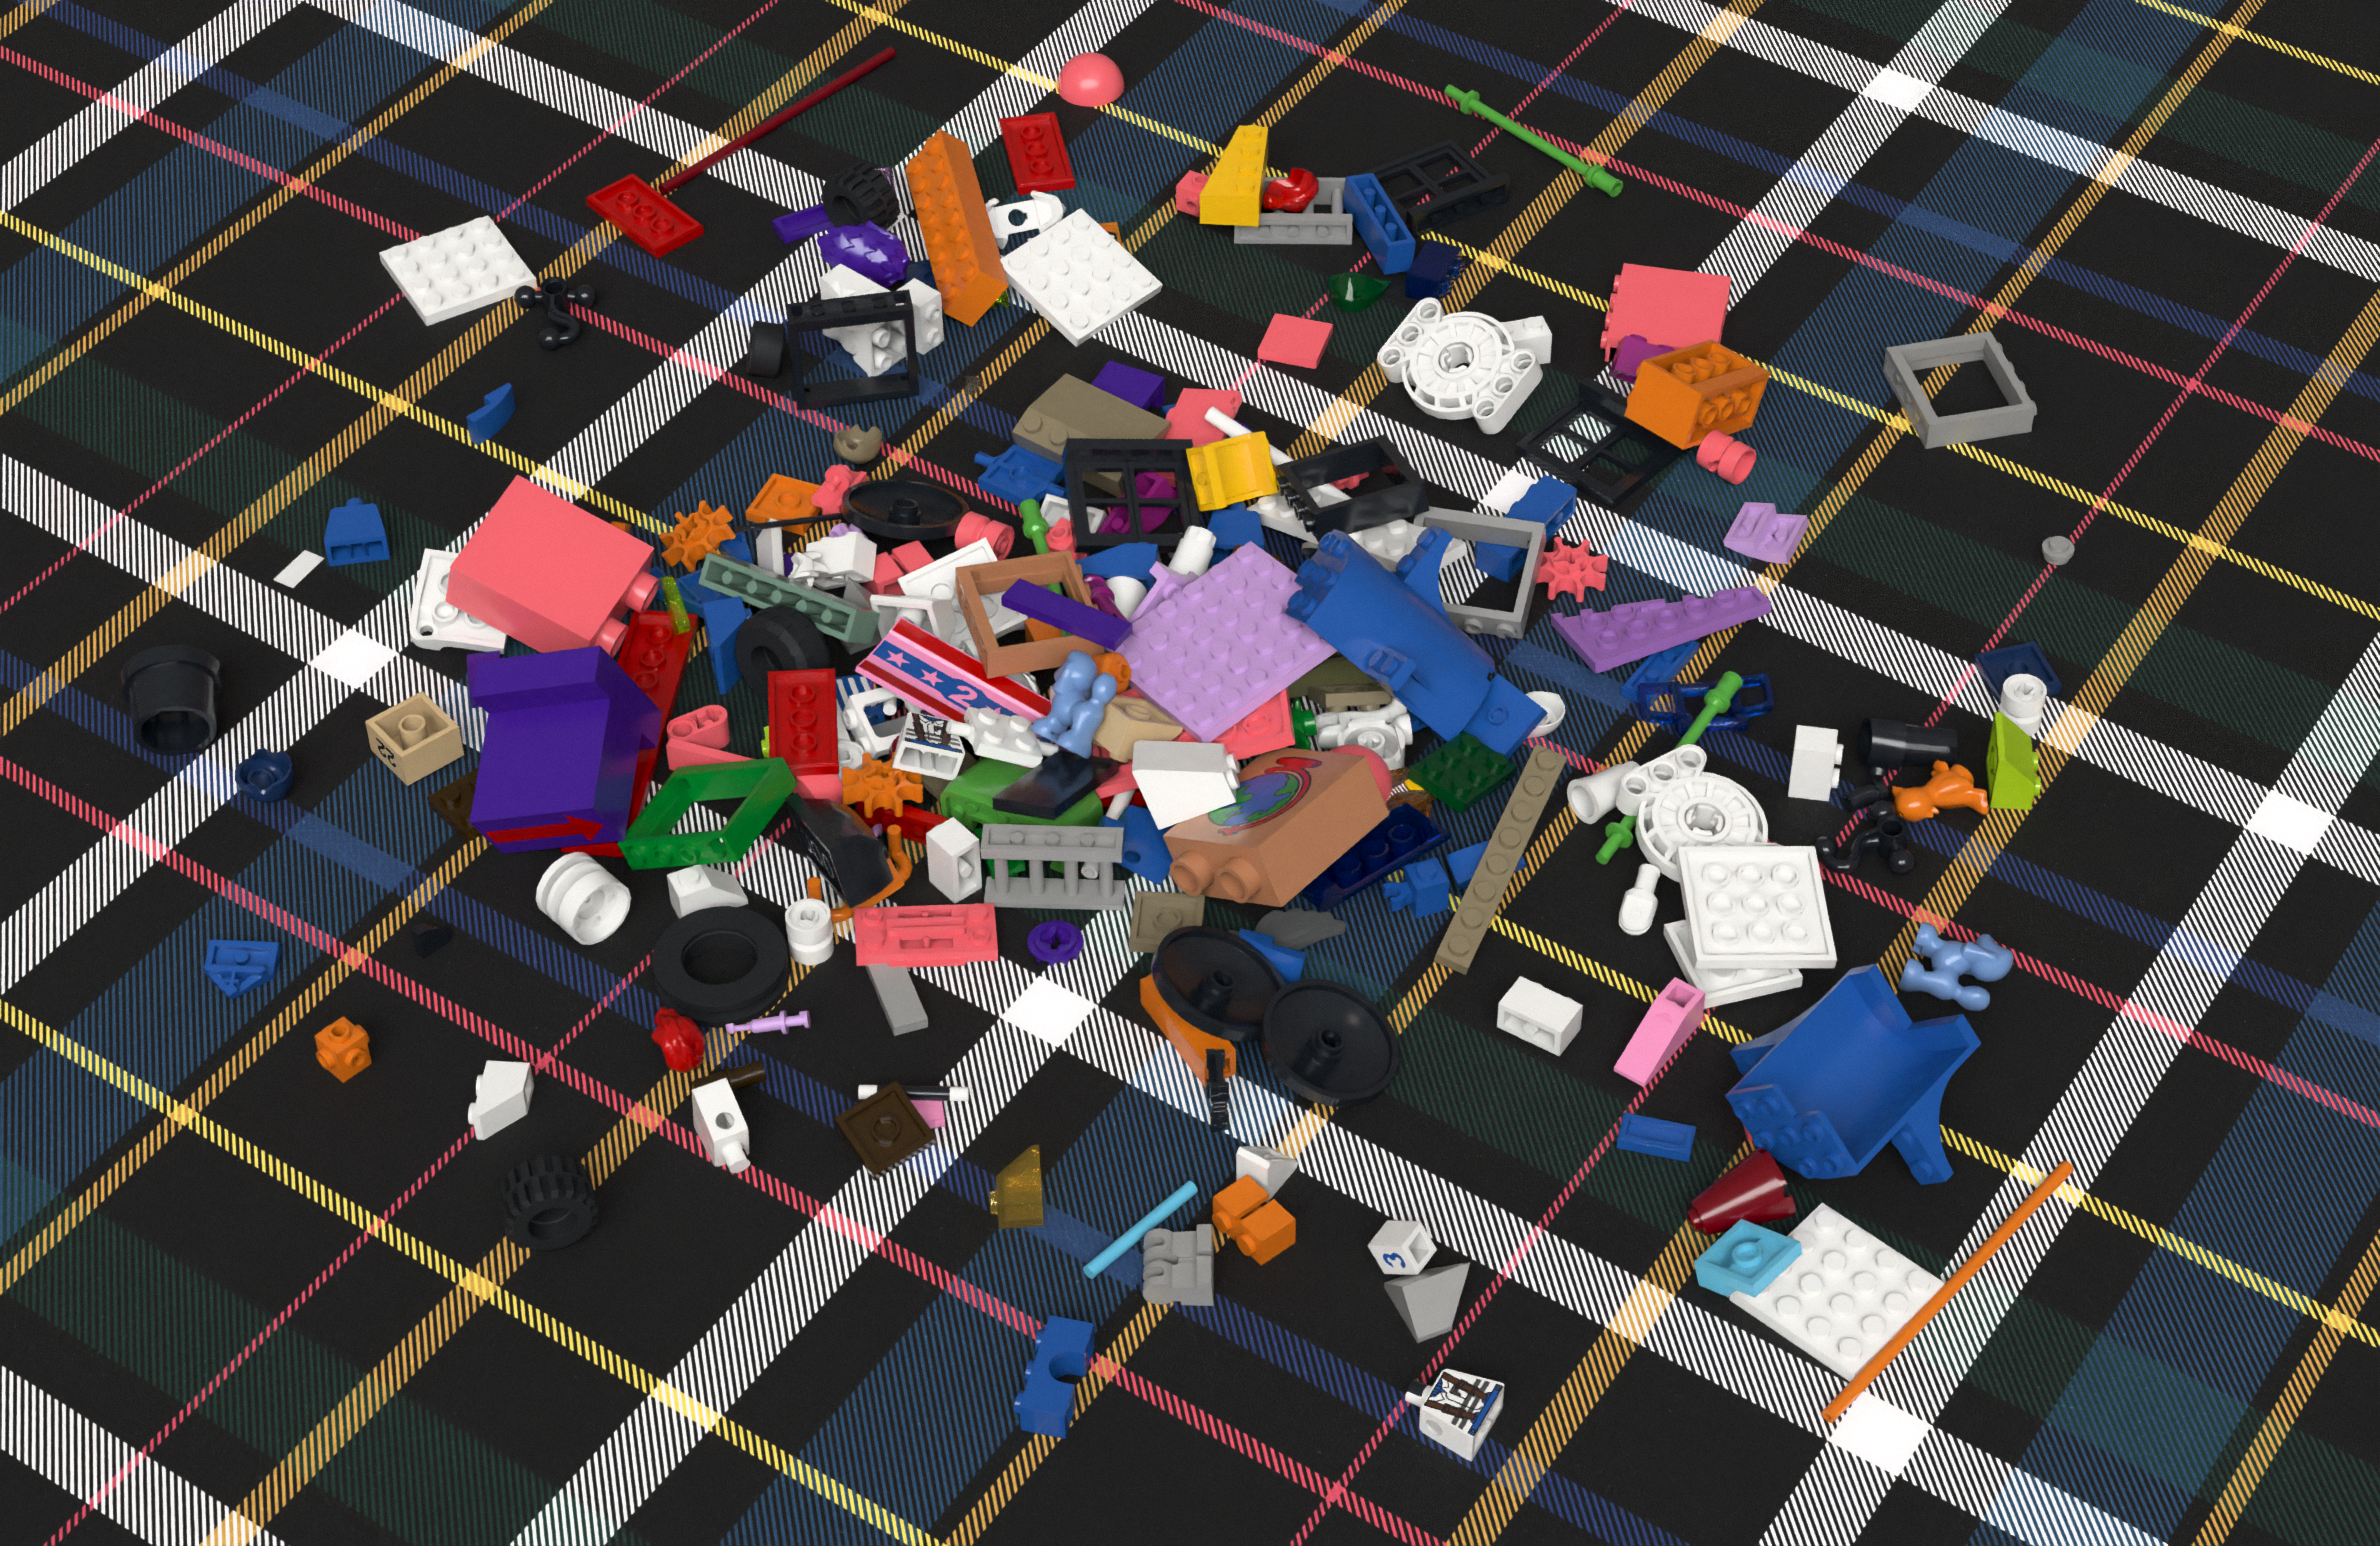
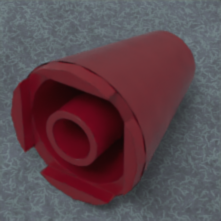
[1686,1147,1796,1236]

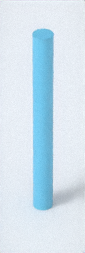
[1083,1181,1198,1279]

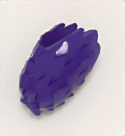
[816,220,910,288]

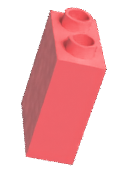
[445,475,660,659]

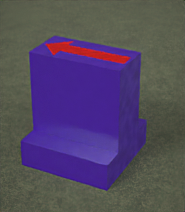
[469,646,662,854]

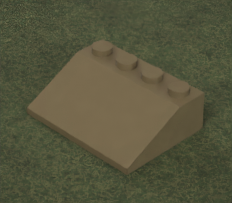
[1012,373,1172,498]

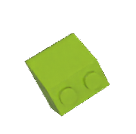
[1986,712,2041,810]

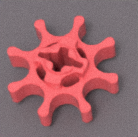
[1536,537,1608,602]

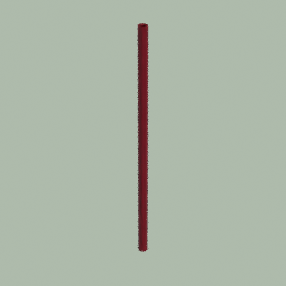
[658,47,896,195]

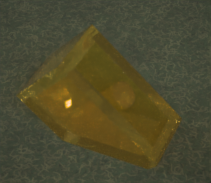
[989,1145,1044,1229]

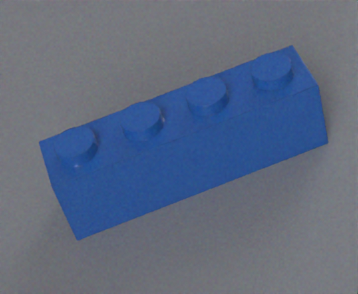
[1343,173,1416,275]
[1474,475,1577,583]

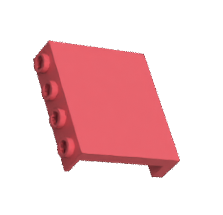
[1600,263,1731,362]

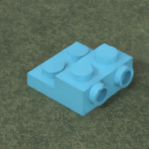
[1694,1219,1803,1298]

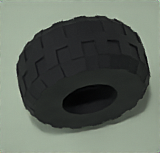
[735,605,831,700]

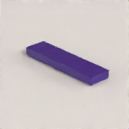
[1001,578,1133,651]

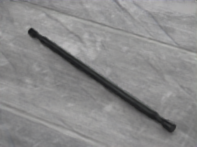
[736,513,845,533]

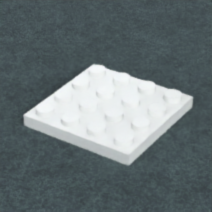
[1000,208,1163,347]
[379,215,537,326]
[1675,846,1837,969]
[1729,1203,1945,1382]

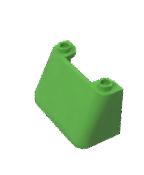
[940,757,1103,873]

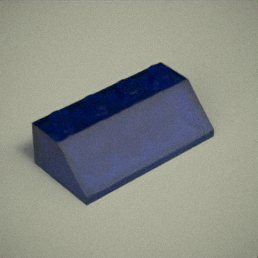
[1302,802,1451,912]

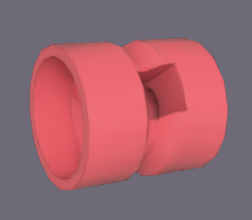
[1696,429,1756,485]
[954,511,1014,561]

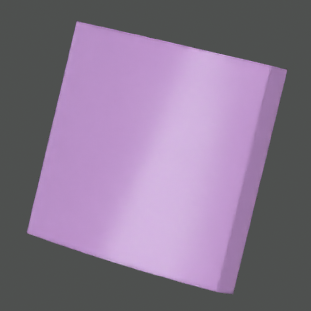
[1723,502,1809,564]

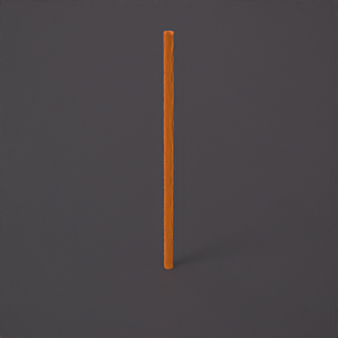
[1821,1161,2074,1423]

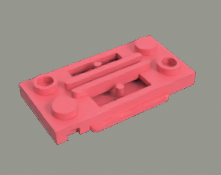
[1153,388,1243,488]
[854,903,998,968]

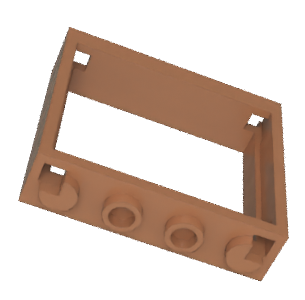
[955,550,1104,679]

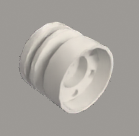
[536,852,631,945]

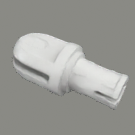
[1619,864,1661,936]

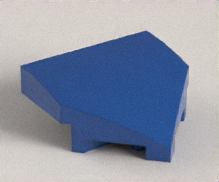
[203,939,282,1000]

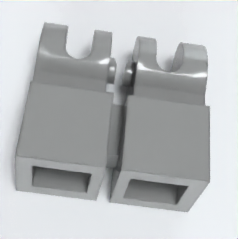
[1143,1224,1214,1306]

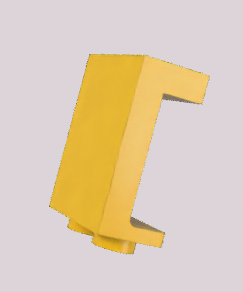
[1186,431,1278,512]

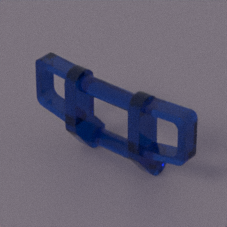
[1636,673,1774,737]

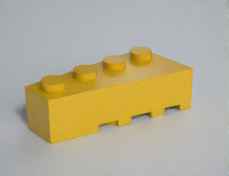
[1200,125,1268,227]

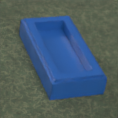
[1616,1112,1696,1162]

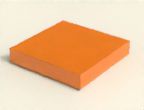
[745,473,822,535]

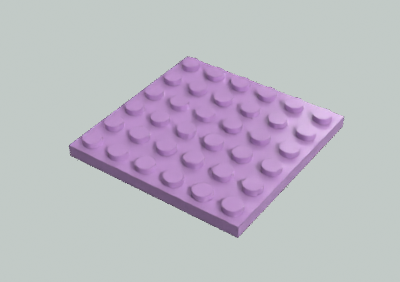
[1104,541,1337,743]

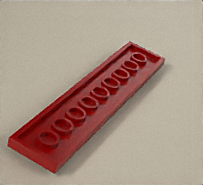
[561,610,699,858]

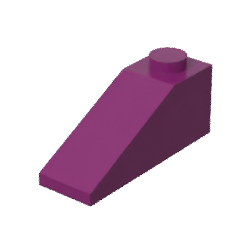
[1096,472,1177,534]

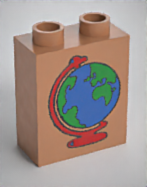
[1163,747,1389,907]

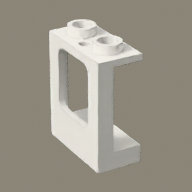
[842,687,923,761]

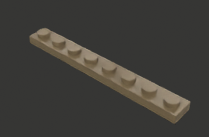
[1434,744,1567,975]

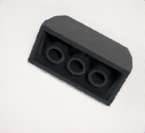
[785,793,894,909]

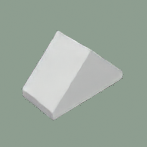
[1236,1146,1299,1203]

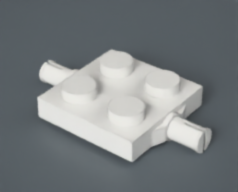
[946,706,1058,768]

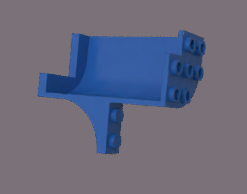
[1284,525,1495,742]
[1725,964,1982,1185]

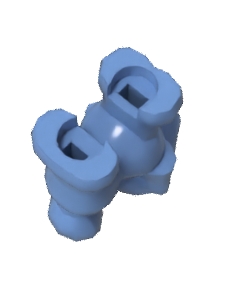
[1031,650,1117,759]
[1898,922,2014,1011]

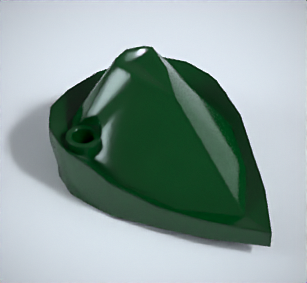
[1327,272,1391,312]

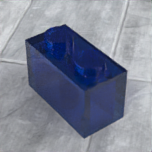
[1405,239,1465,303]

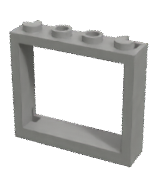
[1883,331,2037,449]
[1413,506,1546,639]

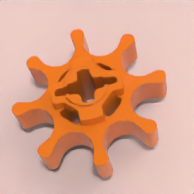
[659,500,736,572]
[842,752,923,818]

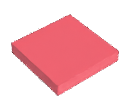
[1258,313,1333,369]

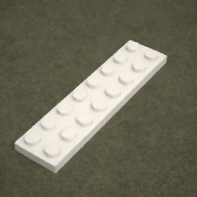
[1247,489,1468,572]

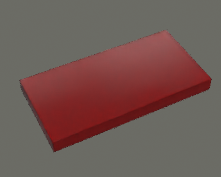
[999,112,1075,195]
[586,173,704,258]
[768,668,839,776]

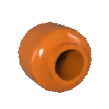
[1090,652,1131,695]

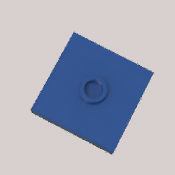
[1462,673,1548,760]

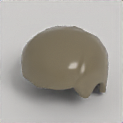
[833,424,883,464]

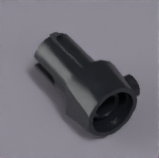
[1858,717,1958,776]

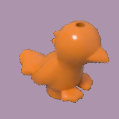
[1892,760,1989,822]

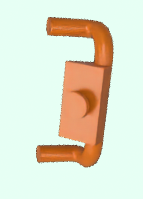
[807,825,913,923]

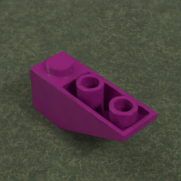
[1608,334,1675,385]

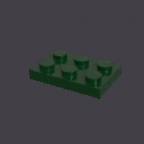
[1407,731,1518,814]

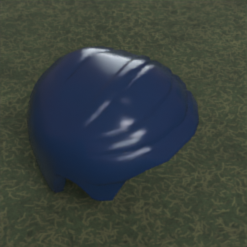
[235,748,294,803]

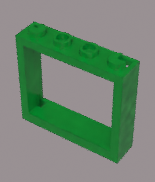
[617,757,797,870]

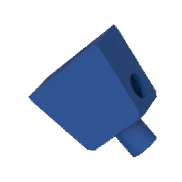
[324,498,390,566]
[1207,502,1264,567]
[1097,805,1176,885]

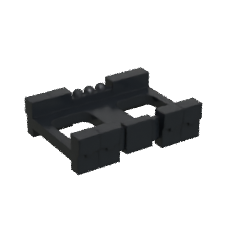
[1206,1049,1229,1132]

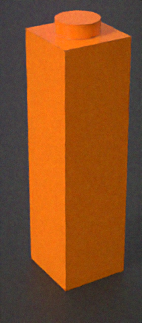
[1140,973,1236,1087]

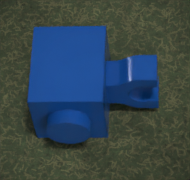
[1382,857,1450,918]

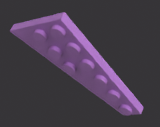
[1550,586,1771,674]

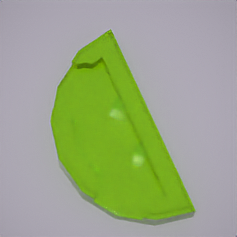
[661,575,691,635]

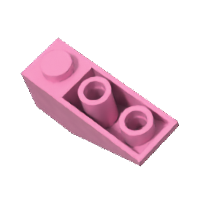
[1614,977,1706,1087]

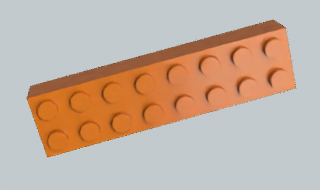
[905,129,1009,327]

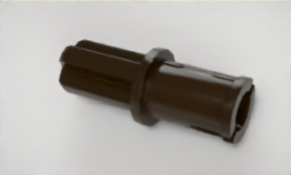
[692,1060,766,1094]

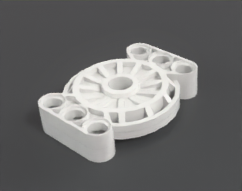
[1377,297,1543,435]
[1616,744,1782,883]

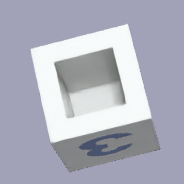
[1368,1220,1437,1275]

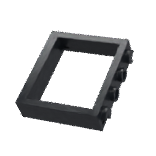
[785,289,919,410]
[1275,434,1429,542]

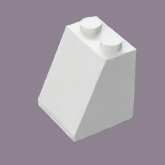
[1132,740,1240,830]

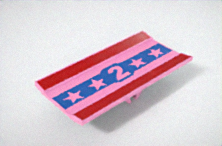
[855,617,1054,769]

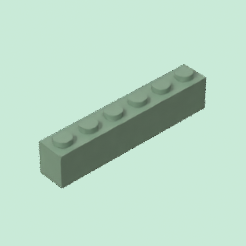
[698,552,880,645]

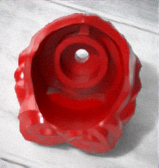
[1263,168,1319,212]
[651,1007,706,1073]

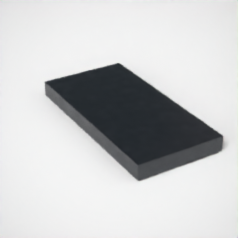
[992,751,1119,820]

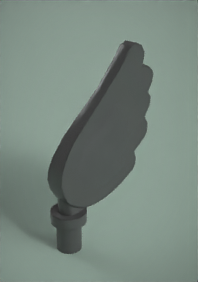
[1228,908,1346,951]

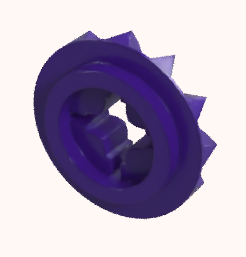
[1027,921,1084,968]

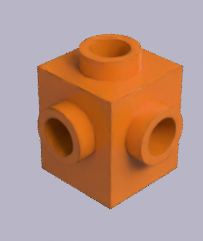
[314,1016,372,1083]

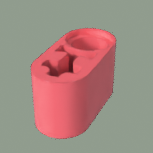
[667,705,730,750]

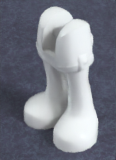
[1314,696,1413,749]

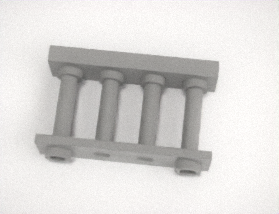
[1234,177,1353,244]
[980,824,1125,911]

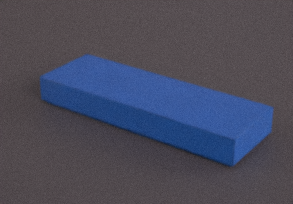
[1621,640,1699,708]

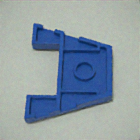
[649,532,754,619]

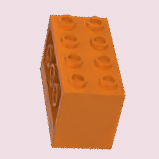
[1624,339,1771,450]

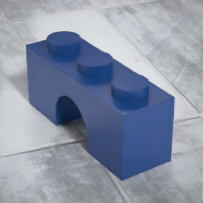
[1014,1315,1095,1439]

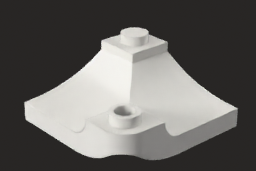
[409,548,509,654]

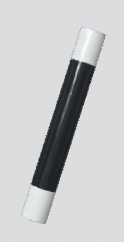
[858,1085,969,1101]

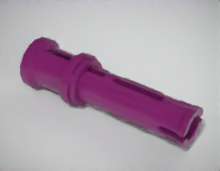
[1082,574,1128,622]

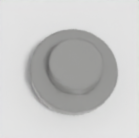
[2042,536,2075,565]

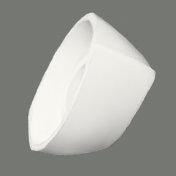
[1525,691,1565,738]

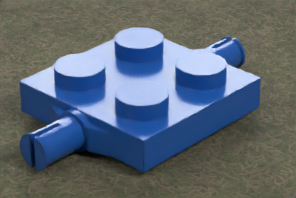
[974,444,1067,506]

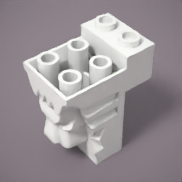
[820,263,944,377]

